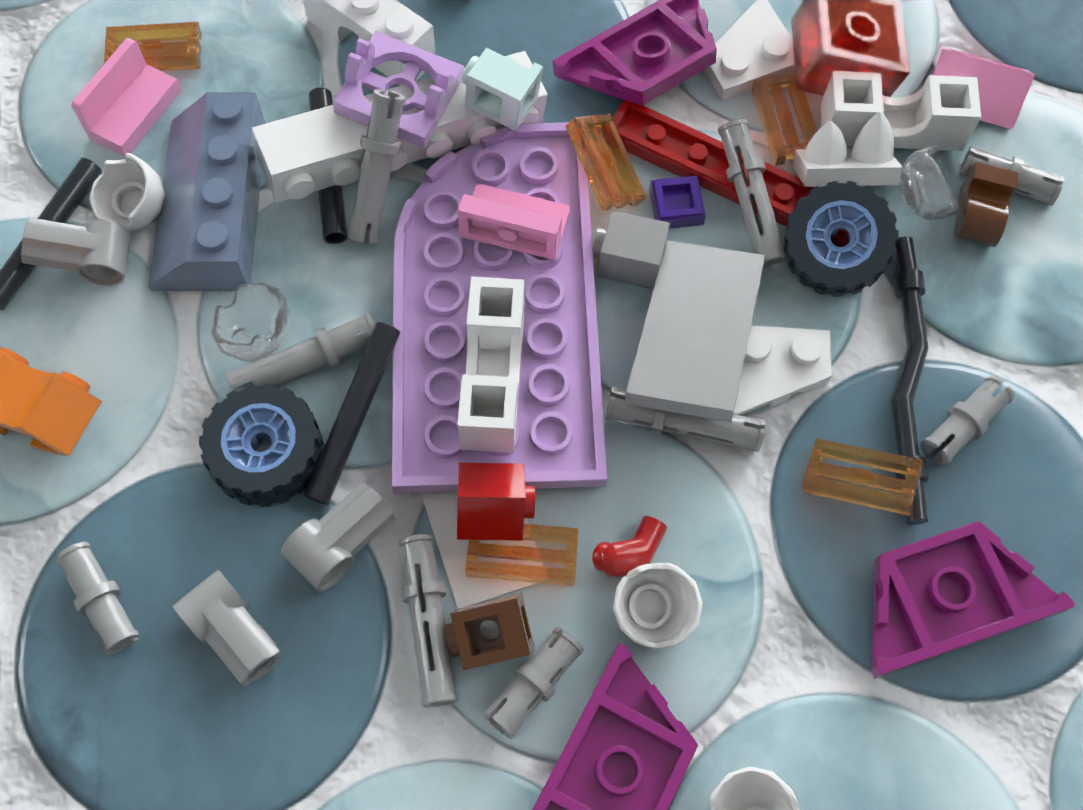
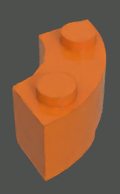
[0,347,102,456]

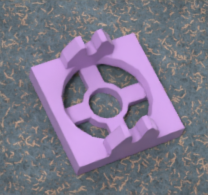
[333,31,464,148]

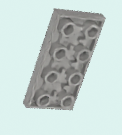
[625,240,765,423]

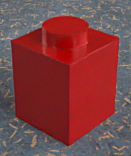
[457,462,535,541]

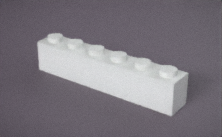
[252,51,548,203]

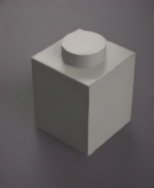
[592,210,670,289]

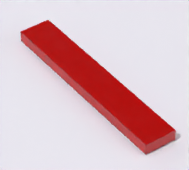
[603,100,848,247]

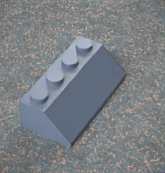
[148,92,266,291]

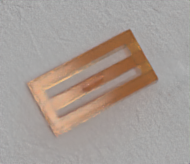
[104,22,202,71]
[751,74,817,166]
[565,114,647,211]
[802,438,923,516]
[465,524,579,586]

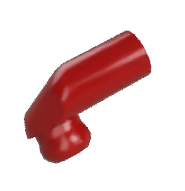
[592,516,667,577]

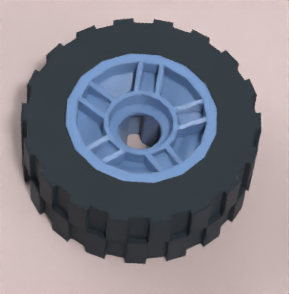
[784,181,899,297]
[199,383,324,507]

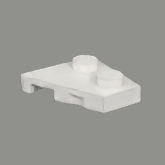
[703,0,806,101]
[734,326,832,416]

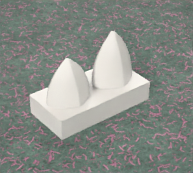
[793,111,903,187]

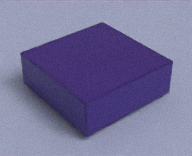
[649,175,706,229]

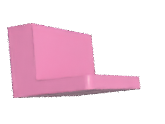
[71,38,182,156]
[932,46,1035,129]
[457,184,570,260]

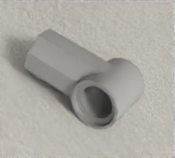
[21,217,131,286]
[281,482,395,593]
[172,569,283,687]

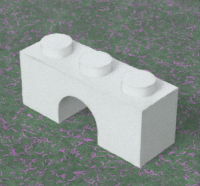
[303,0,436,86]
[820,71,981,151]
[457,277,524,453]

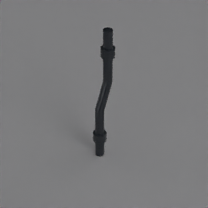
[891,236,929,525]

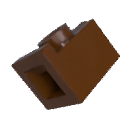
[445,593,535,670]

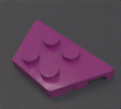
[552,0,717,106]
[871,521,1075,679]
[532,643,698,810]

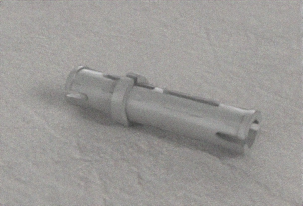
[347,89,406,244]
[718,119,787,267]
[225,312,375,392]
[605,387,766,453]
[399,534,458,708]

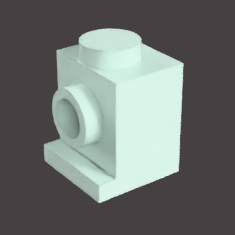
[462,48,543,131]

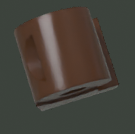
[954,162,1019,247]

